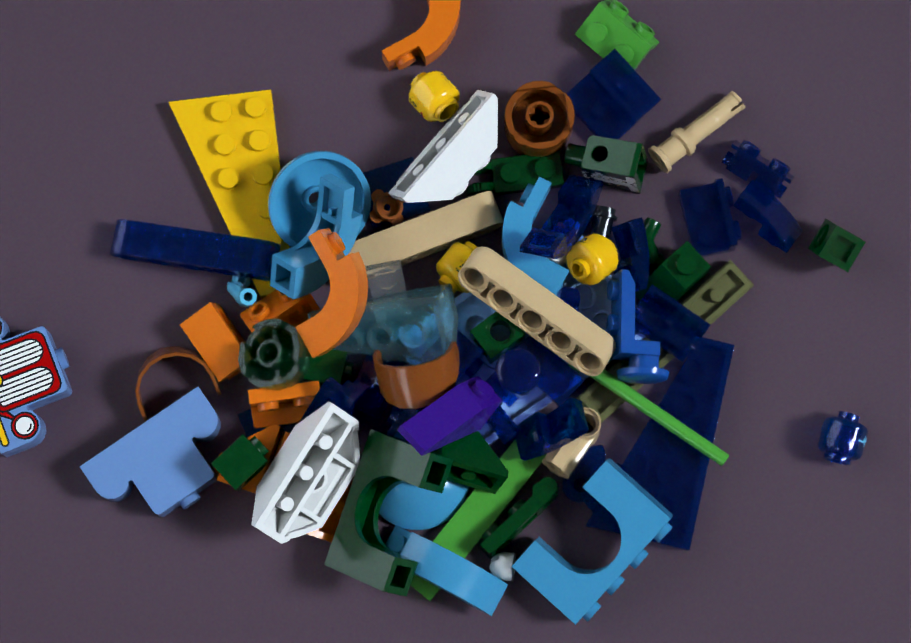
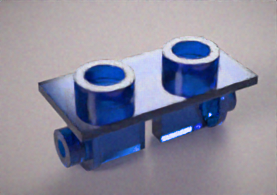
[722,140,794,199]

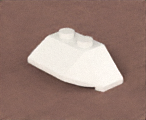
[388,90,498,203]
[251,402,360,544]

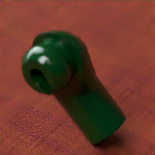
[633,218,664,270]

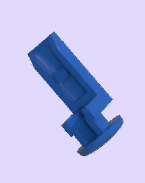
[606,269,669,384]

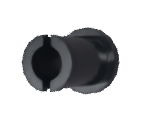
[589,205,618,239]

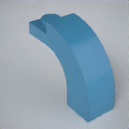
[270,174,362,300]
[502,177,570,296]
[385,525,508,616]

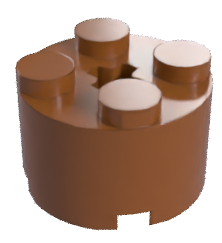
[504,81,575,157]

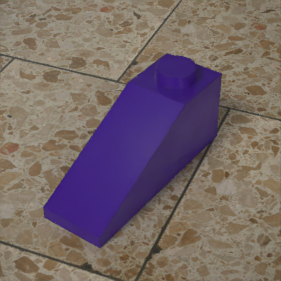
[398,376,502,456]

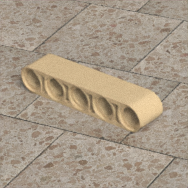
[349,191,504,279]
[458,246,616,376]

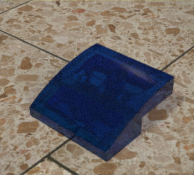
[566,49,661,140]

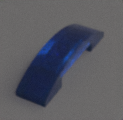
[520,175,603,259]

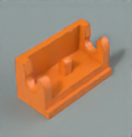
[180,302,258,382]

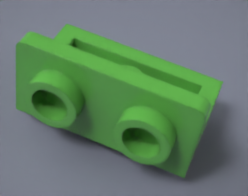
[575,0,659,78]

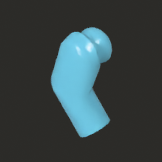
[227,273,257,307]

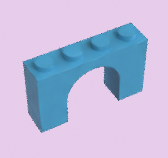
[511,458,673,625]

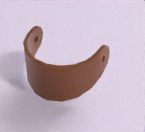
[373,341,460,409]
[135,346,222,422]

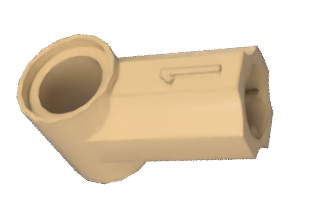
[542,407,601,479]

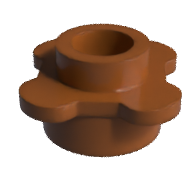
[369,189,404,226]

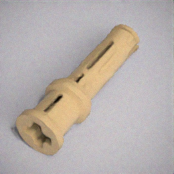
[648,91,745,173]

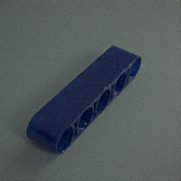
[110,219,281,281]

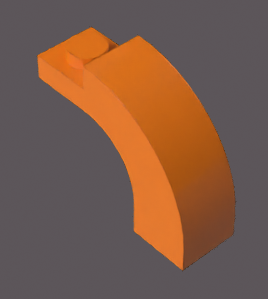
[382,0,461,71]
[295,228,368,358]

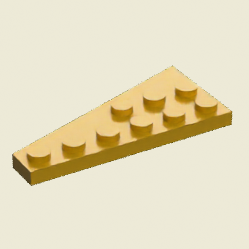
[168,89,290,298]

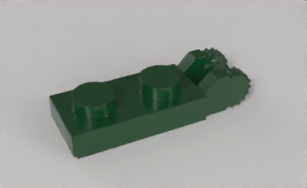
[467,151,564,196]
[480,476,559,559]

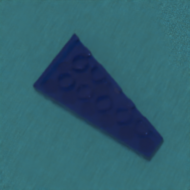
[585,337,734,551]

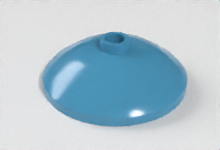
[268,151,371,247]
[379,428,469,531]

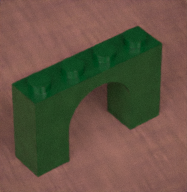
[324,429,454,597]

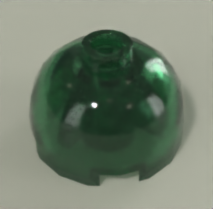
[238,319,311,391]

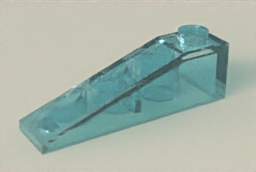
[308,284,459,366]

